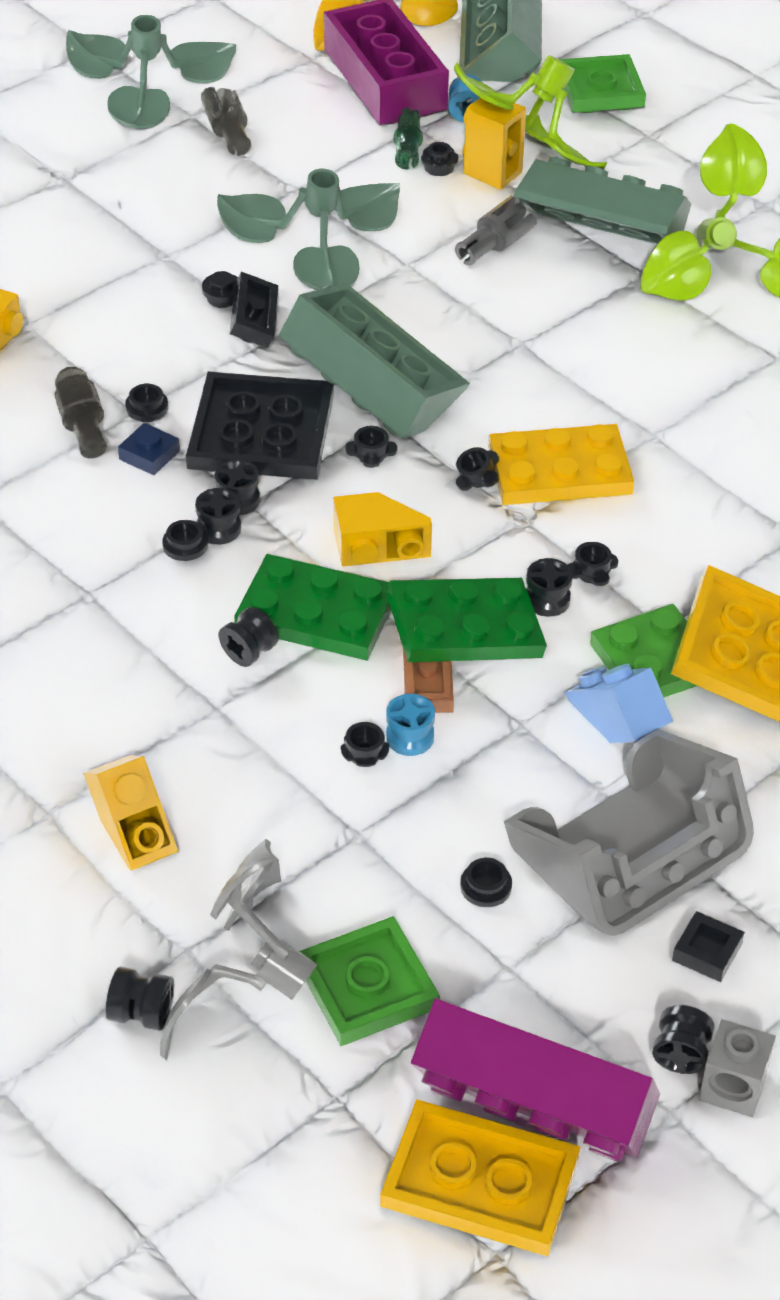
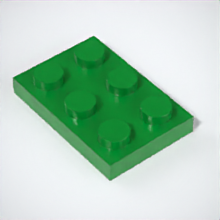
[234,554,391,661]
[386,577,547,663]

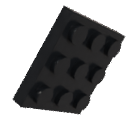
[186,371,334,480]

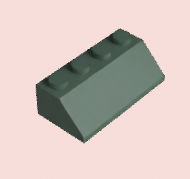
[459,0,542,82]
[514,156,692,245]
[278,283,470,439]

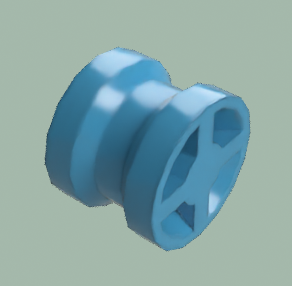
[448,74,483,122]
[386,694,435,756]

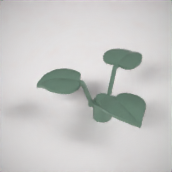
[66,15,237,129]
[217,168,400,290]

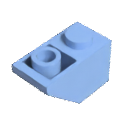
[565,664,673,743]

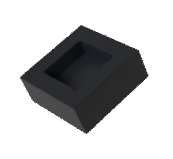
[672,911,745,982]

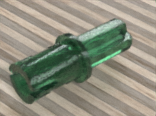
[393,107,423,170]

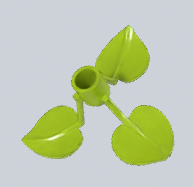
[454,55,607,169]
[640,123,780,300]

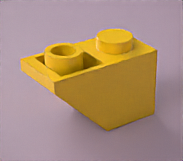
[333,492,432,567]
[83,755,179,871]

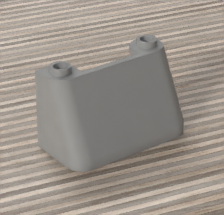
[503,729,754,936]

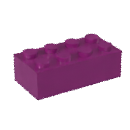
[324,0,449,125]
[410,998,661,1163]

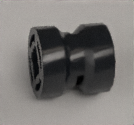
[105,966,175,1031]

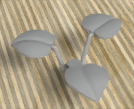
[160,838,317,1061]

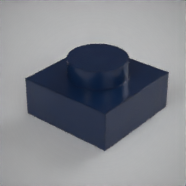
[118,423,180,476]

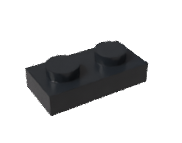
[229,271,279,348]

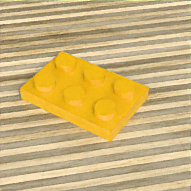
[488,424,634,505]
[380,1099,581,1257]

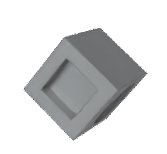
[699,1019,776,1118]

